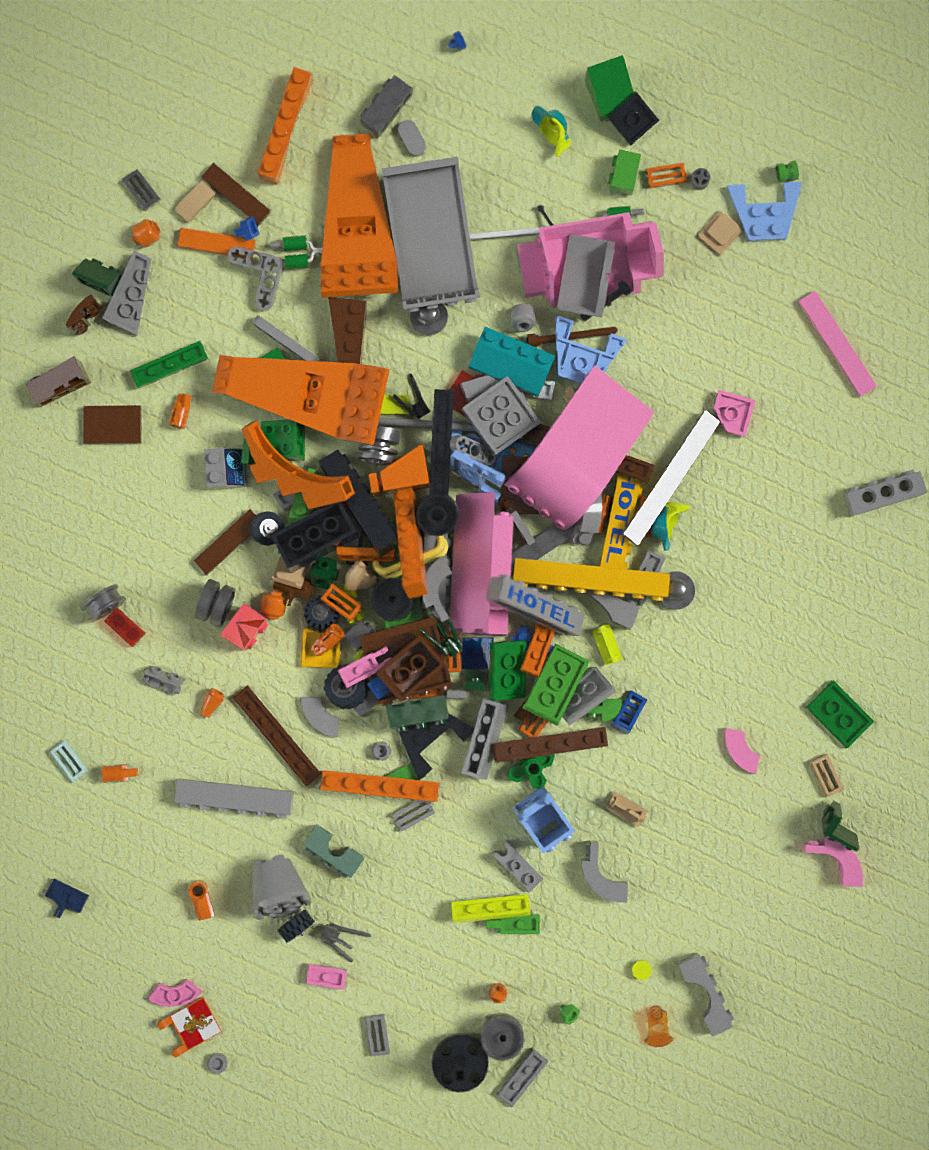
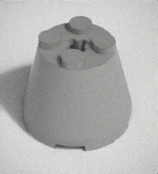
[252,855,311,920]

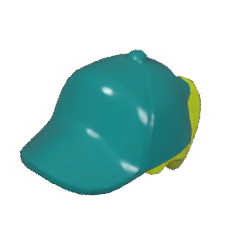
[531,106,571,158]
[651,502,690,551]

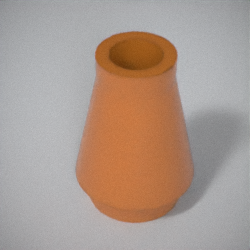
[200,688,225,718]

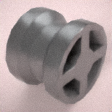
[690,168,710,190]

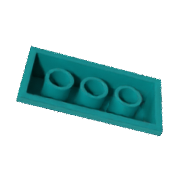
[468,326,555,397]

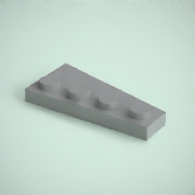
[102,251,152,336]

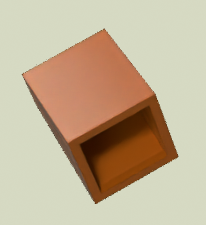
[377,445,430,495]

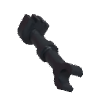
[580,280,632,322]

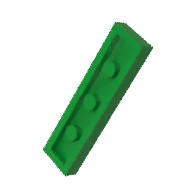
[130,341,208,389]

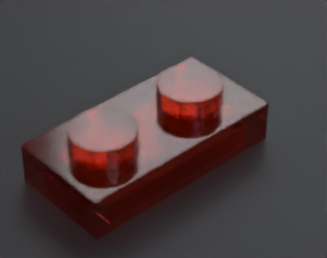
[104,607,146,647]

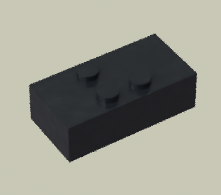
[271,502,360,573]

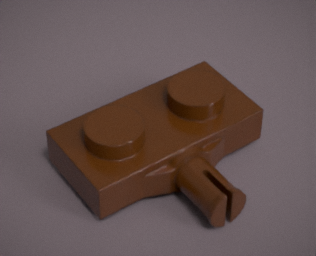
[273,578,315,606]

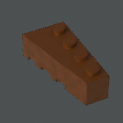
[328,297,367,364]

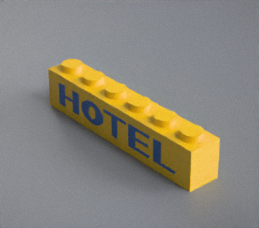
[599,473,643,569]

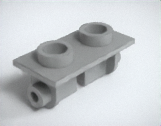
[143,666,185,695]

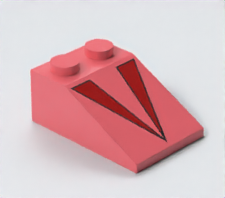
[221,603,268,651]

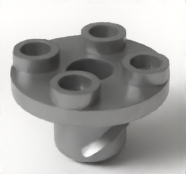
[410,303,448,336]
[660,571,695,610]

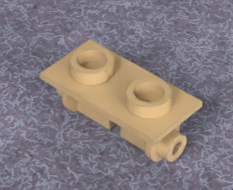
[605,791,648,827]

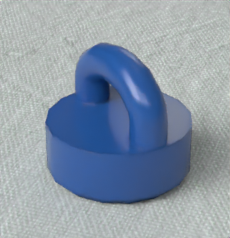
[448,31,467,51]

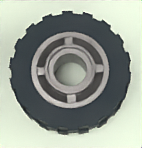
[324,664,369,710]

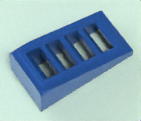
[611,690,647,735]

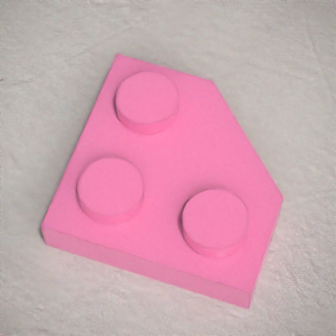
[713,390,756,438]

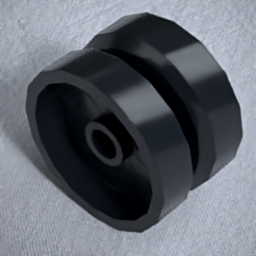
[371,577,414,621]

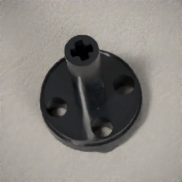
[432,1033,488,1092]

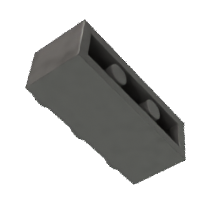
[360,75,413,138]

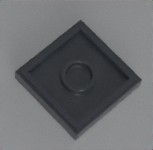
[606,91,660,146]

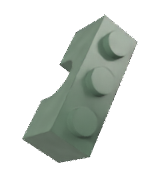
[303,825,365,878]

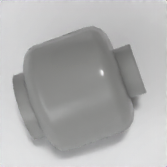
[510,303,536,332]

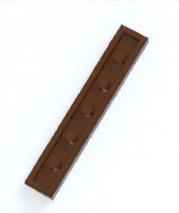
[233,685,321,787]
[492,727,608,763]

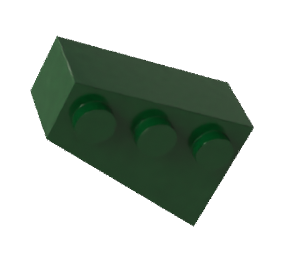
[386,695,450,732]

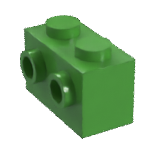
[608,149,641,196]

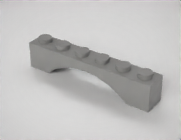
[528,584,640,630]

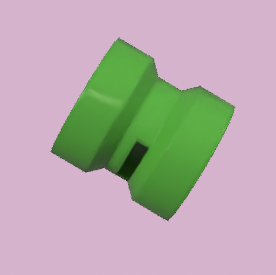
[776,161,799,183]

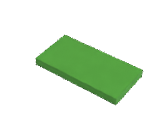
[523,643,589,726]

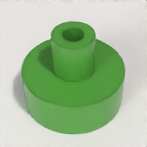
[559,1004,579,1025]

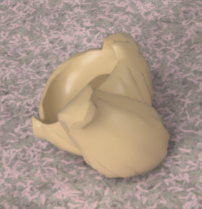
[345,560,379,591]

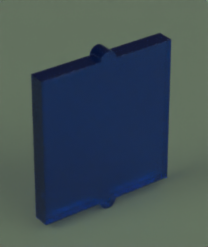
[460,637,494,669]

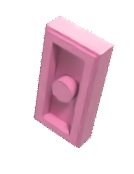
[305,963,347,990]

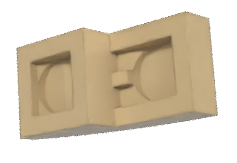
[175,181,216,222]

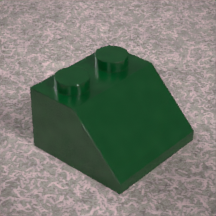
[72,258,122,297]

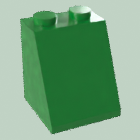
[585,55,634,122]

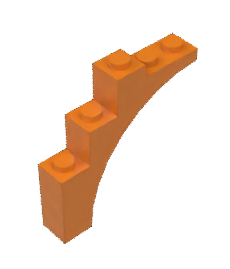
[242,421,355,509]

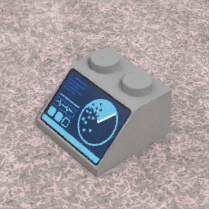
[204,448,248,490]

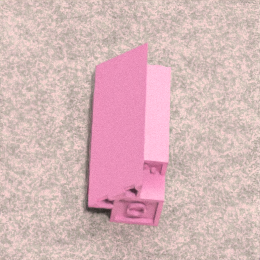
[517,212,664,308]
[449,492,513,636]

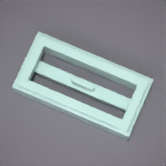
[50,740,89,783]

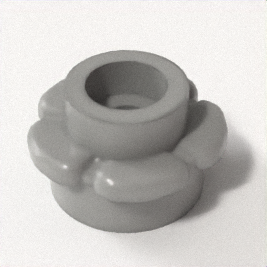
[372,741,391,761]

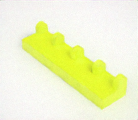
[451,894,530,923]

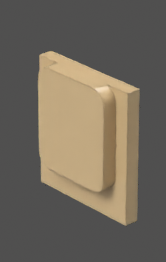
[697,211,742,256]
[271,556,311,589]

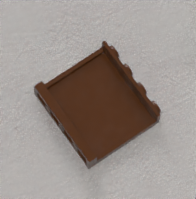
[359,616,452,706]

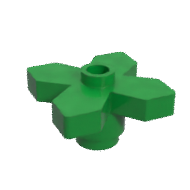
[506,754,555,789]

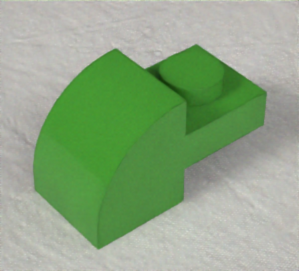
[586,699,622,722]

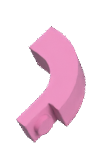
[802,837,863,887]

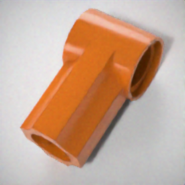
[189,880,215,921]

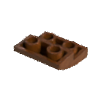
[66,294,102,336]

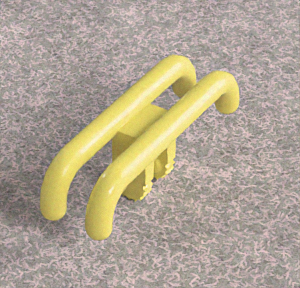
[372,535,448,579]

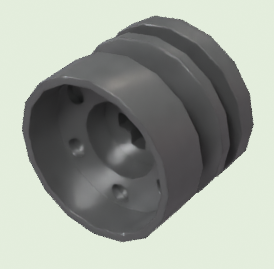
[357,426,401,466]

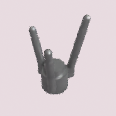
[320,923,371,962]

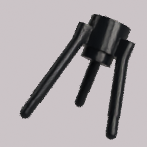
[393,373,431,419]

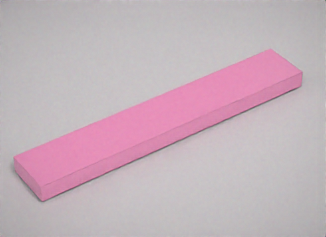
[799,291,877,397]

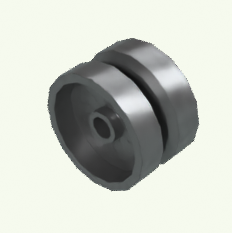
[195,579,236,627]
[481,1013,525,1061]

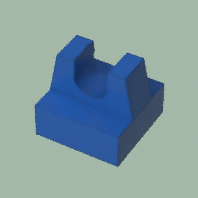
[234,216,260,240]

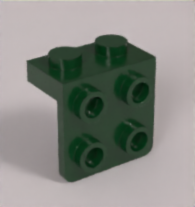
[822,800,859,852]

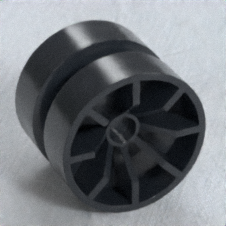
[417,492,459,536]

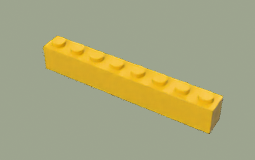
[513,558,670,601]

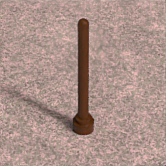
[527,326,618,348]

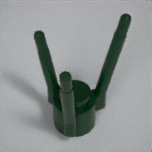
[418,619,462,657]

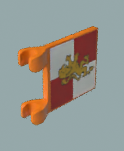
[157,997,222,1058]

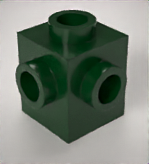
[310,557,339,589]

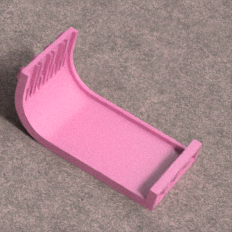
[504,366,655,531]

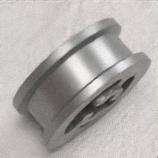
[81,584,126,623]

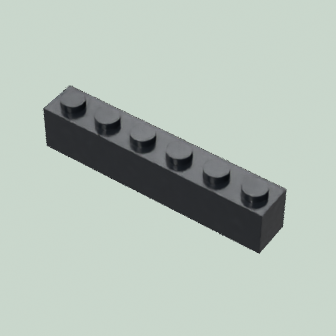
[319,450,399,557]

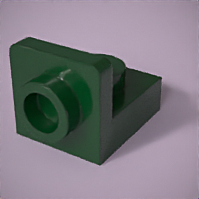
[465,670,486,691]

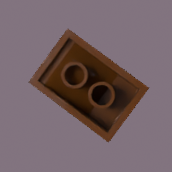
[376,633,446,702]

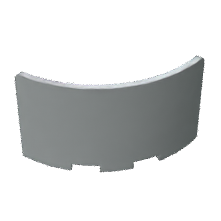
[557,234,615,317]

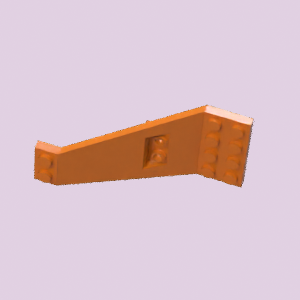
[321,134,398,298]
[212,355,390,445]

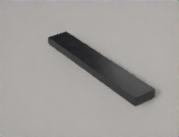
[429,389,454,494]

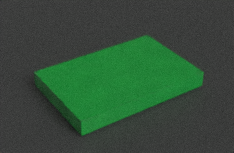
[489,639,526,701]
[805,680,874,748]

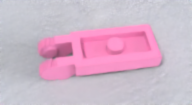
[338,646,392,688]

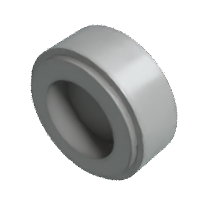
[208,1053,228,1074]

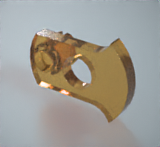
[644,1005,674,1047]

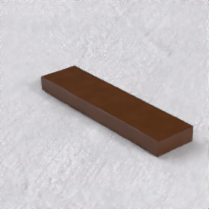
[201,162,271,226]
[194,509,256,575]

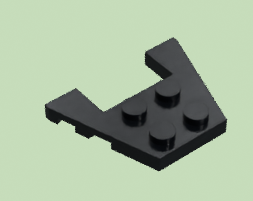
[399,714,474,780]

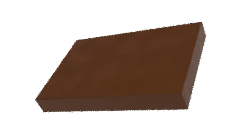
[83,405,142,445]

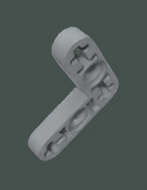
[228,247,283,311]
[450,435,498,466]

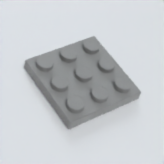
[461,376,541,456]

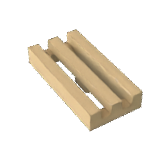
[809,754,844,797]

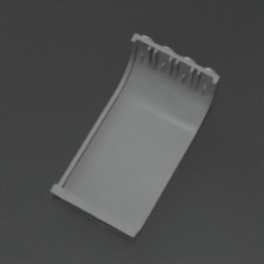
[382,157,480,312]

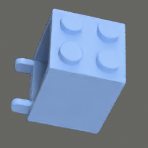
[512,786,575,853]

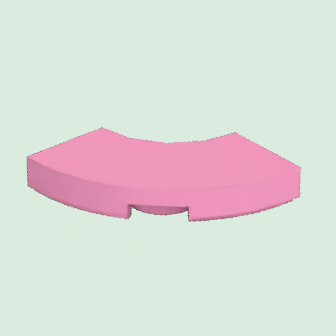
[725,728,760,774]
[148,979,203,1007]

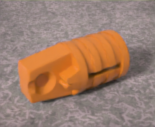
[168,393,191,429]
[311,624,345,656]
[102,764,138,783]
[489,983,507,1003]

